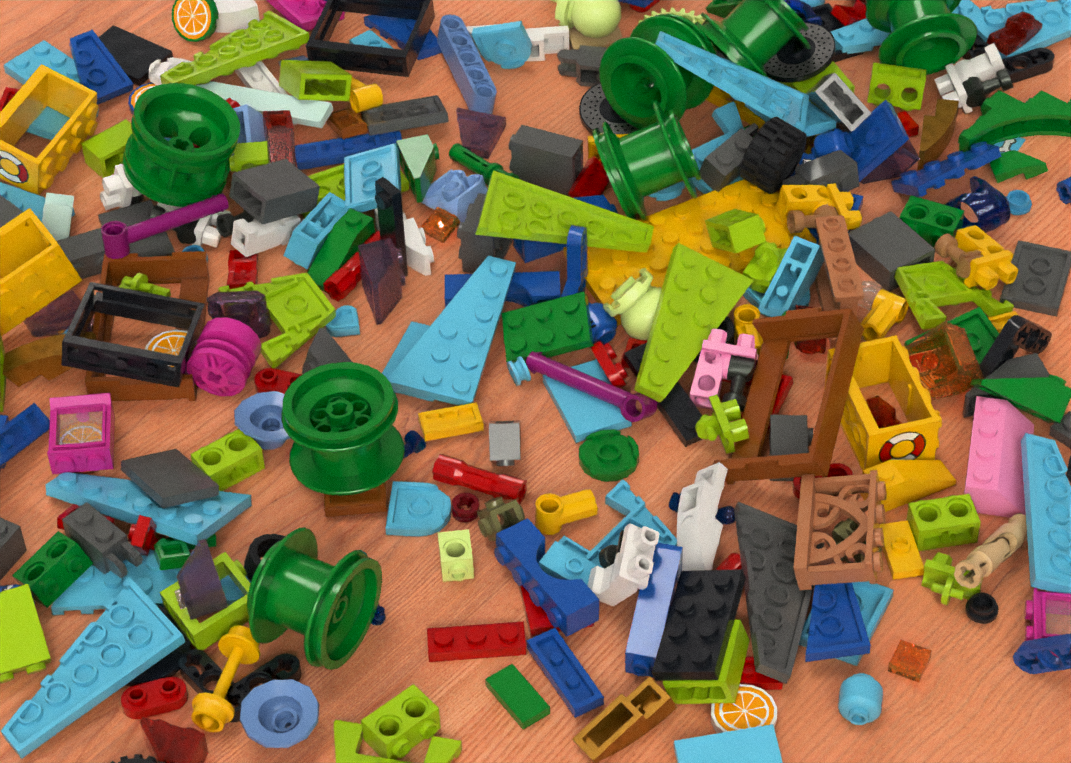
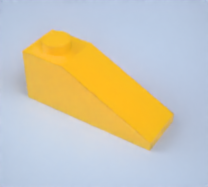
[860,460,957,512]

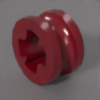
[452,493,480,523]

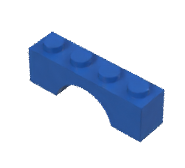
[444,271,561,307]
[494,518,599,637]

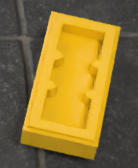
[418,402,484,441]
[880,520,924,580]

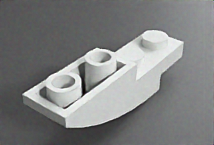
[466,24,569,61]
[374,208,434,276]
[677,462,728,571]

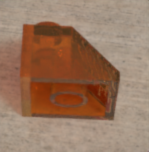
[905,321,984,401]

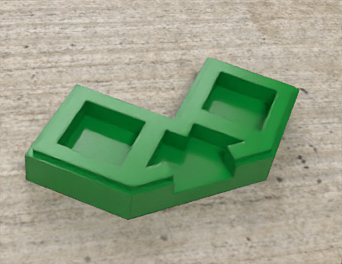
[154,533,216,570]

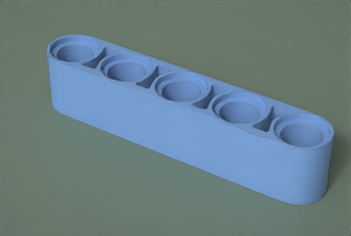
[437,14,497,118]

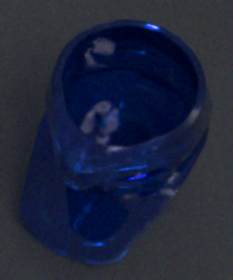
[945,176,1011,233]

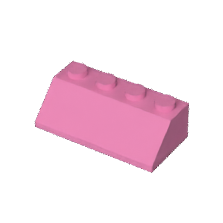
[964,396,1034,518]

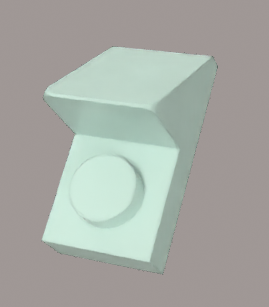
[42,192,74,241]

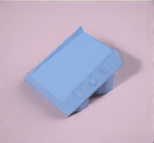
[421,169,487,224]

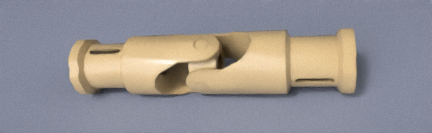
[954,513,1027,589]

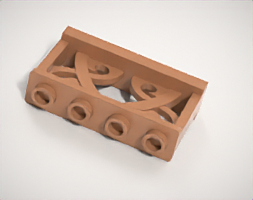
[814,215,864,348]
[793,470,887,590]

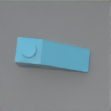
[283,192,347,270]
[758,235,824,317]

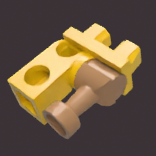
[776,183,862,233]
[934,225,1019,291]

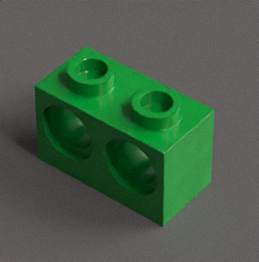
[899,195,965,247]
[12,531,93,608]

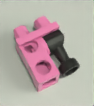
[690,328,757,412]

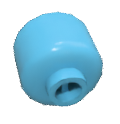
[838,673,883,725]

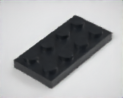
[652,569,746,681]

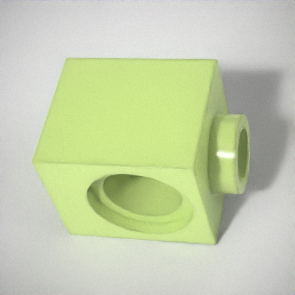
[438,529,474,582]

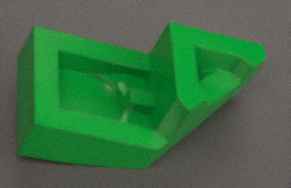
[989,150,1048,183]

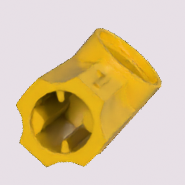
[349,77,383,113]
[861,289,909,341]
[733,304,763,355]
[535,489,598,535]

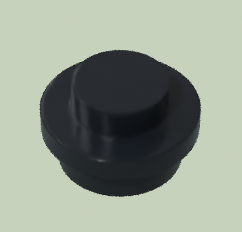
[965,593,998,624]

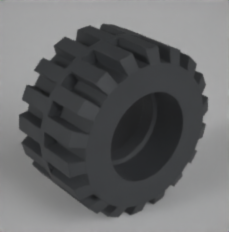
[740,117,807,194]

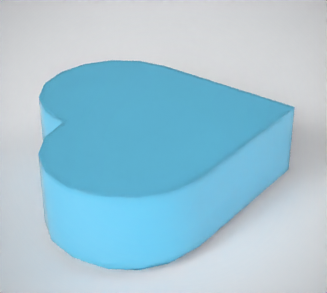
[326,305,360,337]

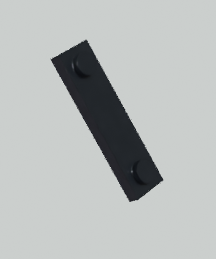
[375,177,408,280]
[623,343,702,447]

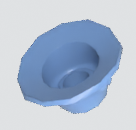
[234,391,290,450]
[240,679,320,748]

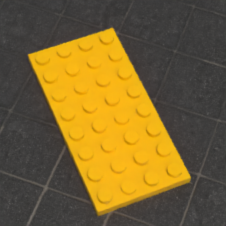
[563,179,817,326]

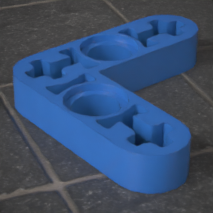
[561,225,588,297]
[1013,634,1071,674]

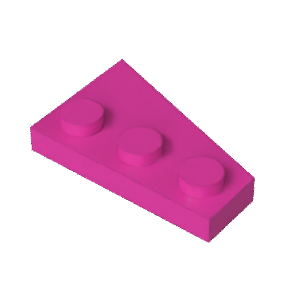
[267,0,345,31]

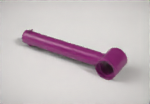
[101,193,229,259]
[526,351,657,422]

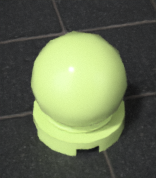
[555,0,621,38]
[603,268,662,341]

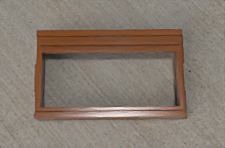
[85,251,209,401]
[713,307,864,485]

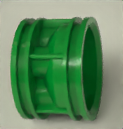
[122,83,240,207]

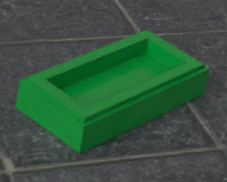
[485,664,550,729]

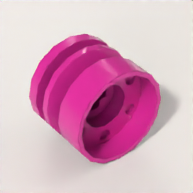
[186,317,261,396]

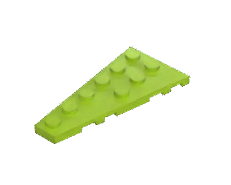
[160,10,309,85]
[475,170,654,253]
[634,243,754,402]

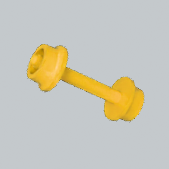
[191,625,261,732]

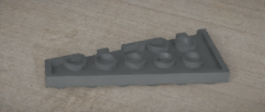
[734,502,824,684]

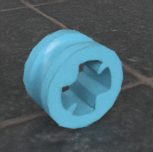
[507,356,531,386]

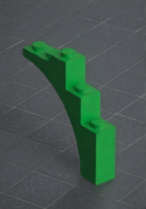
[958,90,1071,152]

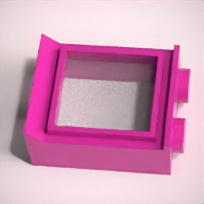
[47,393,115,474]
[1024,588,1071,659]

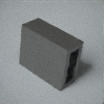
[805,73,872,133]
[509,125,583,197]
[229,159,320,225]
[848,211,935,292]

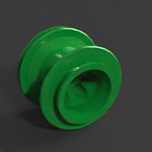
[695,0,811,77]
[865,0,978,75]
[599,14,716,129]
[592,100,702,220]
[281,362,405,496]
[247,527,382,670]

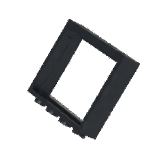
[306,0,435,77]
[61,282,205,388]

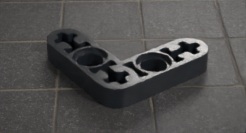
[962,34,1055,83]
[969,315,1052,389]
[179,649,301,723]

